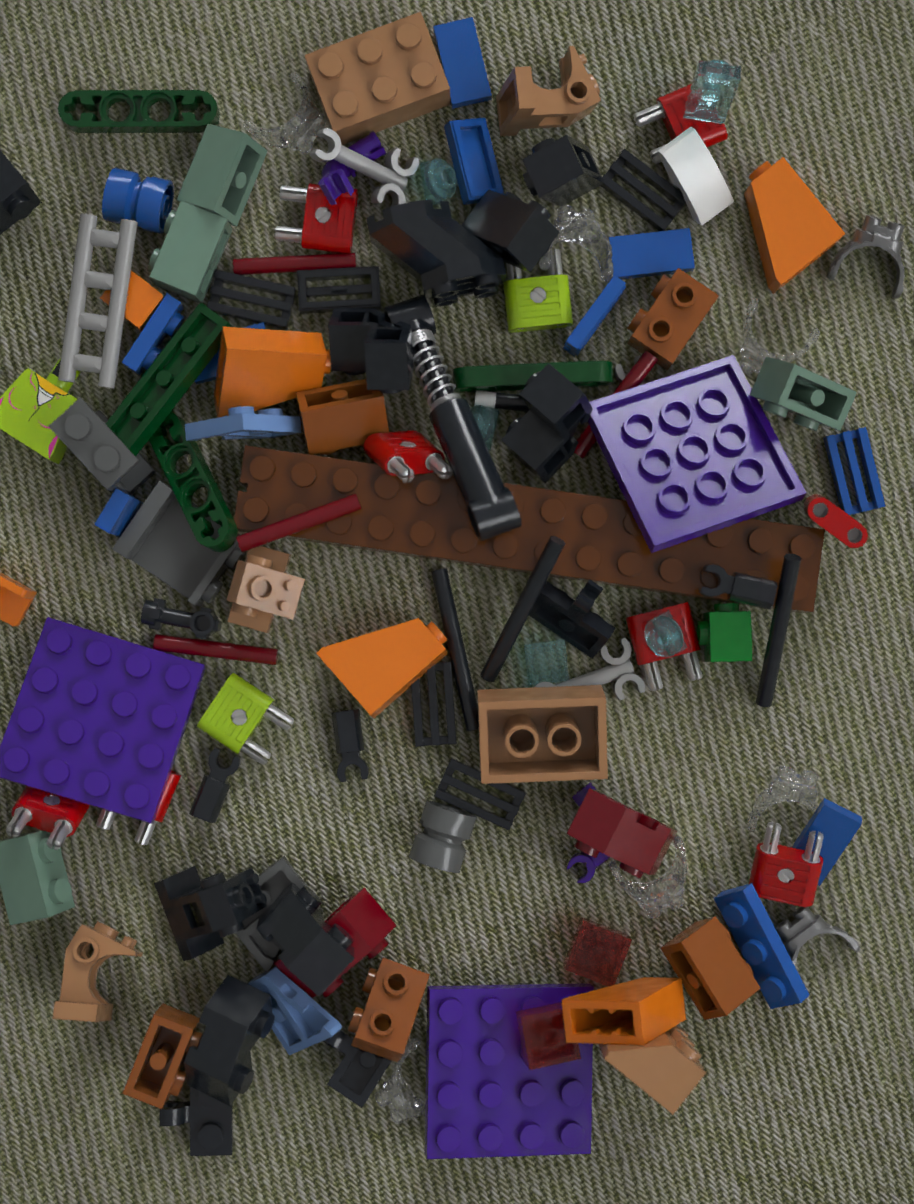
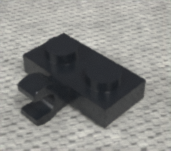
[529,579,615,659]
[323,1030,392,1108]
[160,1086,233,1156]

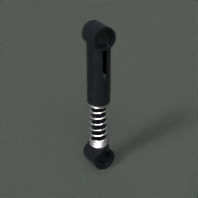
[383,295,521,542]

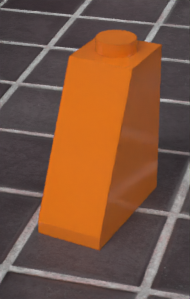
[744,157,845,294]
[213,326,331,418]
[316,618,448,718]
[562,977,686,1045]

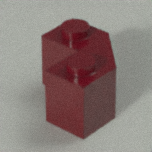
[566,788,677,878]
[274,887,396,998]

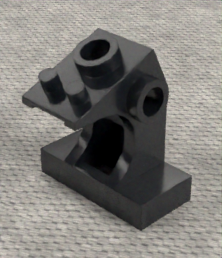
[154,866,267,961]

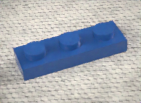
[713,883,809,1009]

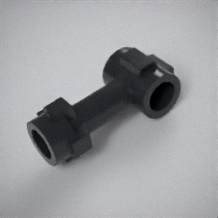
[141,598,222,640]

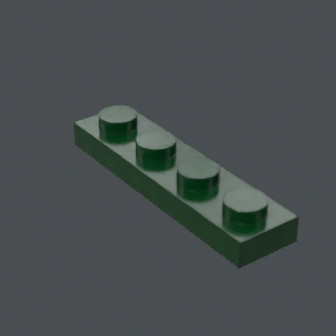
[105,302,233,456]

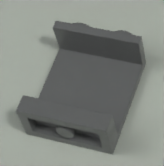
[49,397,157,495]
[112,480,246,607]

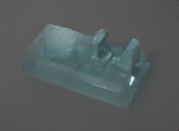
[683,60,742,124]

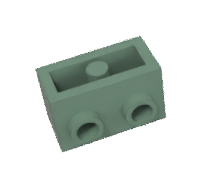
[177,124,268,227]
[148,200,233,303]
[750,356,857,431]
[0,830,75,925]

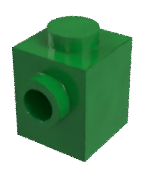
[697,603,753,662]

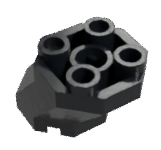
[366,200,506,307]

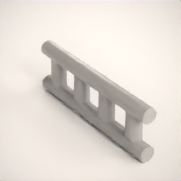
[58,213,138,389]

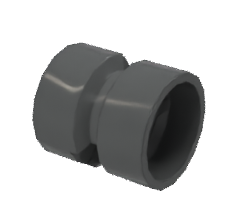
[409,800,477,873]

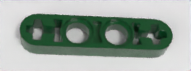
[58,90,220,133]
[453,361,613,393]
[149,412,238,552]

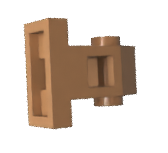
[496,46,601,136]
[226,546,305,633]
[53,921,143,1022]

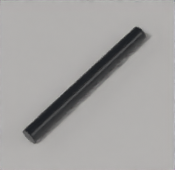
[480,536,565,682]
[756,554,801,707]
[431,568,479,731]

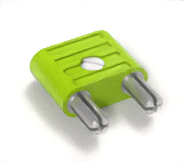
[503,248,573,333]
[197,672,294,765]

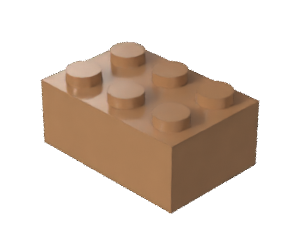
[304,12,450,145]
[477,685,608,784]

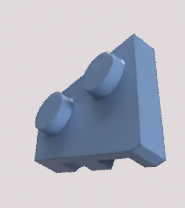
[185,406,301,441]
[247,967,343,1055]

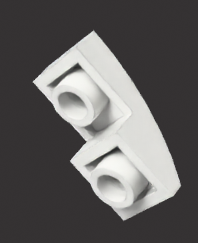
[658,127,734,225]

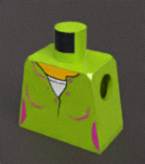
[0,359,81,465]

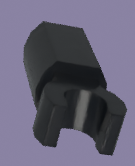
[698,564,777,610]
[331,709,369,782]
[189,747,241,823]

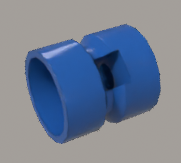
[102,167,174,234]

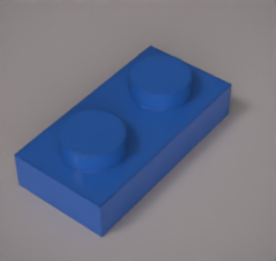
[122,293,185,376]

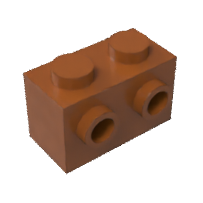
[627,268,719,370]
[296,379,389,455]
[661,916,761,1020]
[347,957,430,1063]
[122,1003,203,1109]

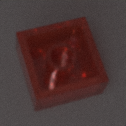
[563,917,632,987]
[516,1002,581,1070]

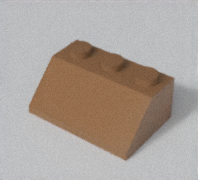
[599,1025,706,1114]

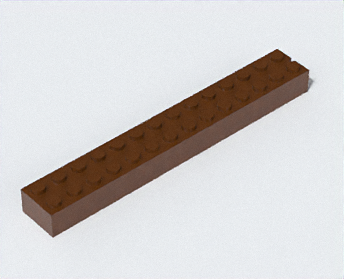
[234,445,825,613]

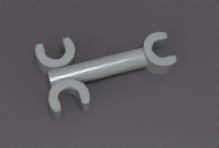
[309,128,419,206]
[534,638,645,701]

